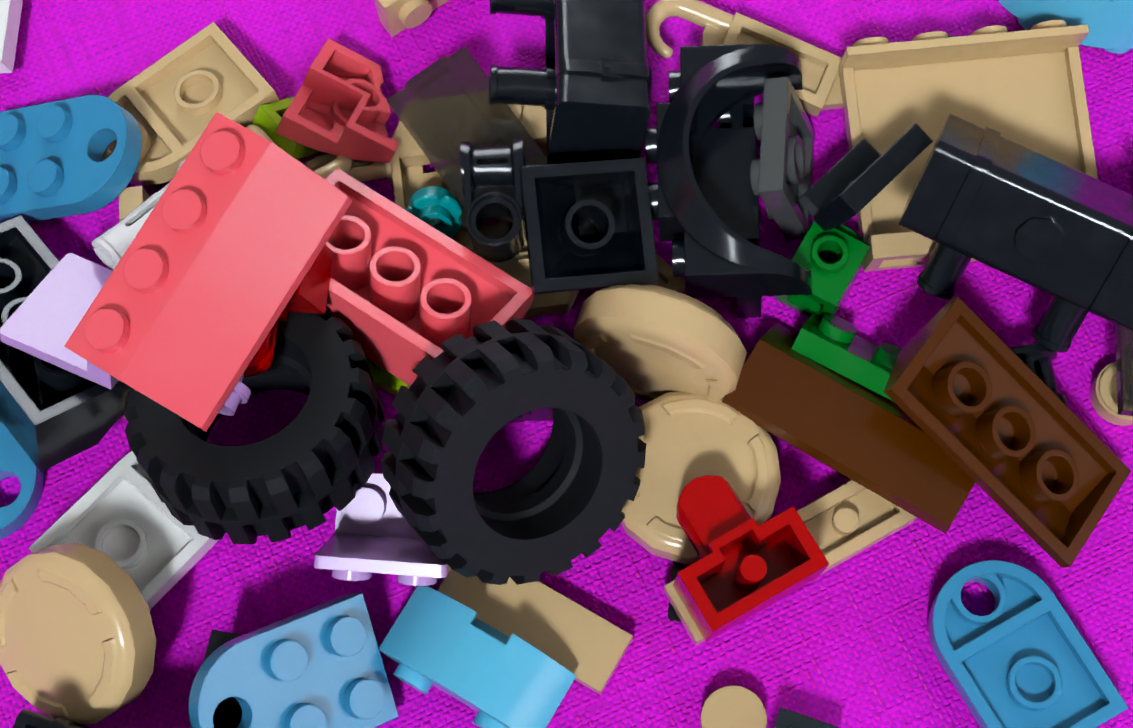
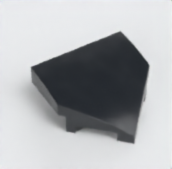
[798,123,933,231]

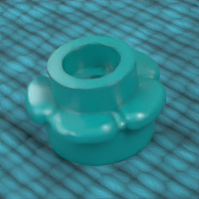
[405,186,462,238]

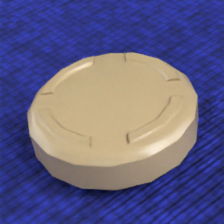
[574,284,747,401]
[621,391,781,565]
[0,543,157,724]

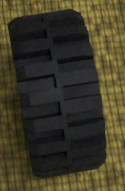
[124,308,384,544]
[381,319,647,585]

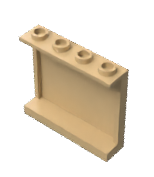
[838,20,1098,272]

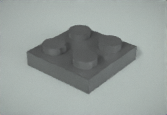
[750,77,815,241]

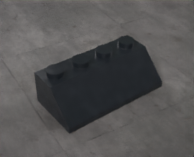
[0,215,134,472]

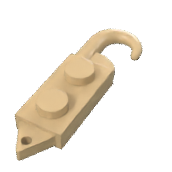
[645,0,843,117]

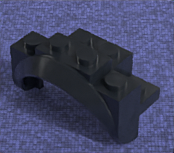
[645,43,812,318]

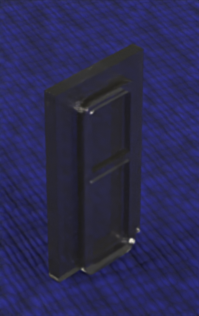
[387,47,547,239]

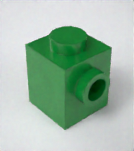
[775,221,870,318]

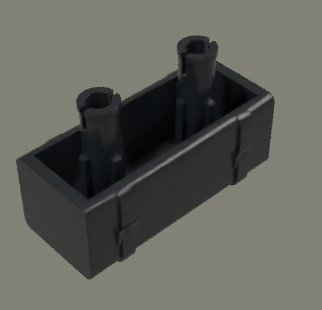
[488,0,652,165]
[898,114,1133,353]

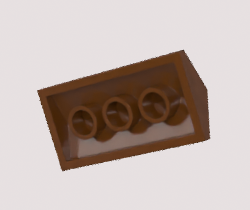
[884,297,1131,568]
[722,322,975,534]

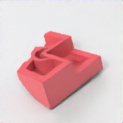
[276,38,398,162]

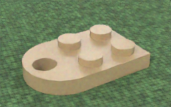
[103,22,279,185]

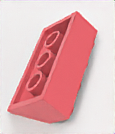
[64,112,352,432]
[325,168,535,386]

